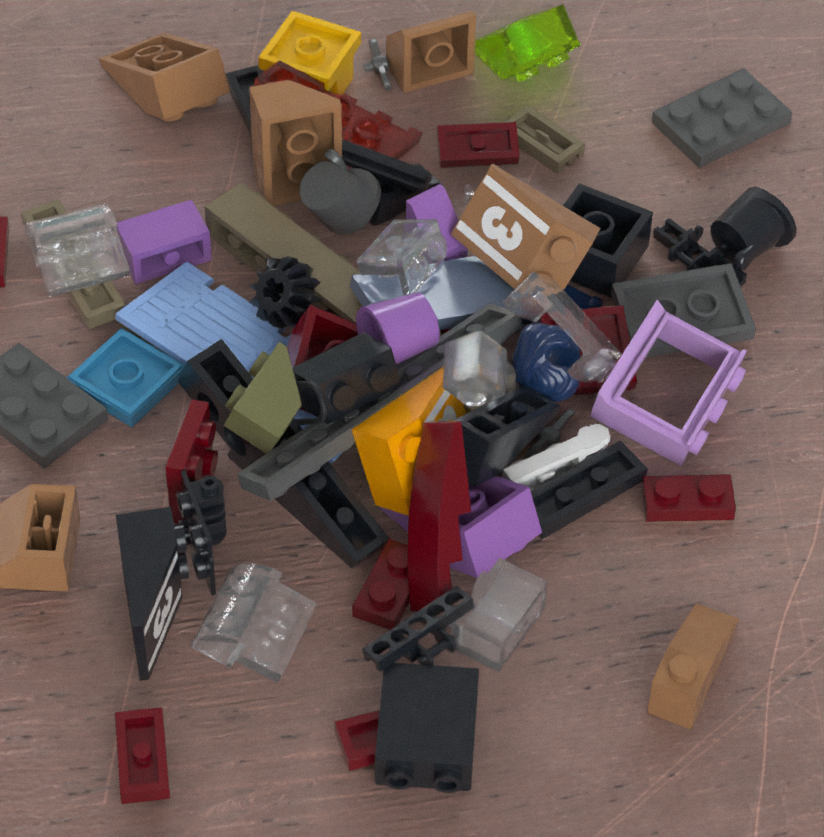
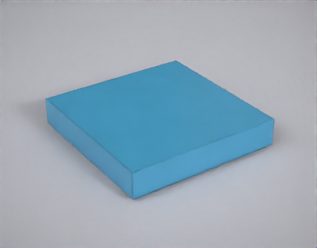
[67,328,185,427]

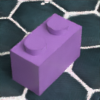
[115,200,212,284]

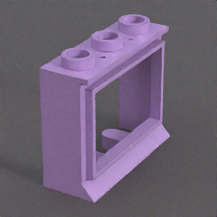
[590,300,747,466]

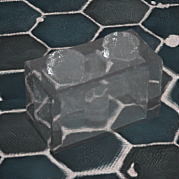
[449,558,547,672]

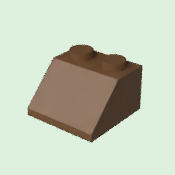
[386,11,476,93]

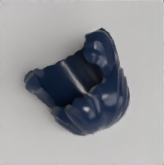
[512,323,581,402]

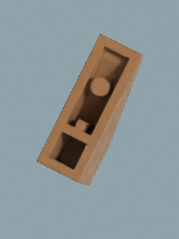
[647,603,739,729]

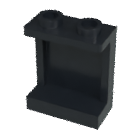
[375,663,479,793]

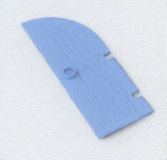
[115,262,343,463]

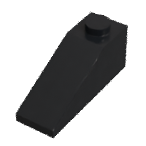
[454,385,560,487]

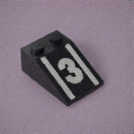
[116,507,189,681]

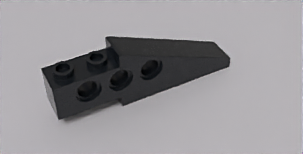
[178,339,390,569]

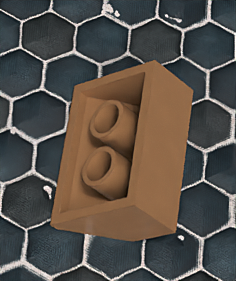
[249,80,342,206]

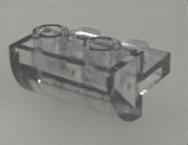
[25,202,130,297]
[190,563,318,683]

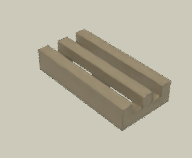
[504,105,585,174]

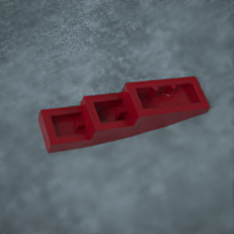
[407,421,471,613]

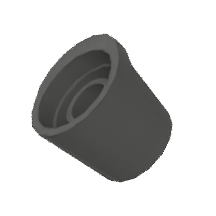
[299,149,381,235]

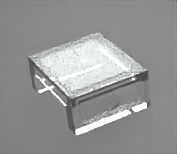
[503,271,622,383]

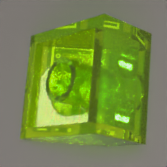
[475,4,581,82]

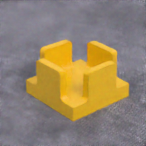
[258,11,361,99]

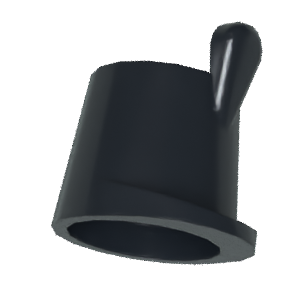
[710,187,797,270]

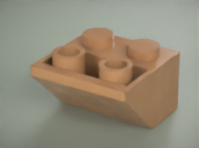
[0,484,81,592]

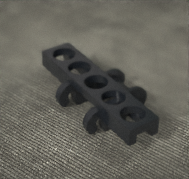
[653,218,747,287]
[362,586,474,672]

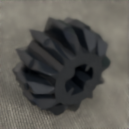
[249,256,321,329]

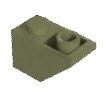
[224,342,302,454]

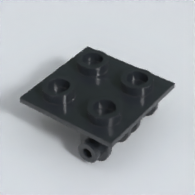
[176,471,227,596]

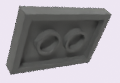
[651,68,792,168]
[611,263,756,358]
[0,343,108,469]

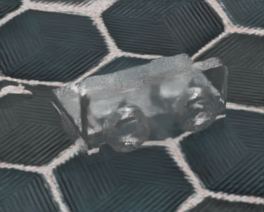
[357,219,447,295]

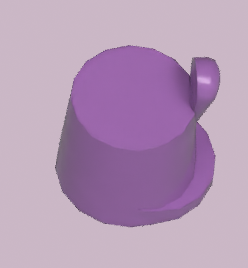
[356,292,440,365]

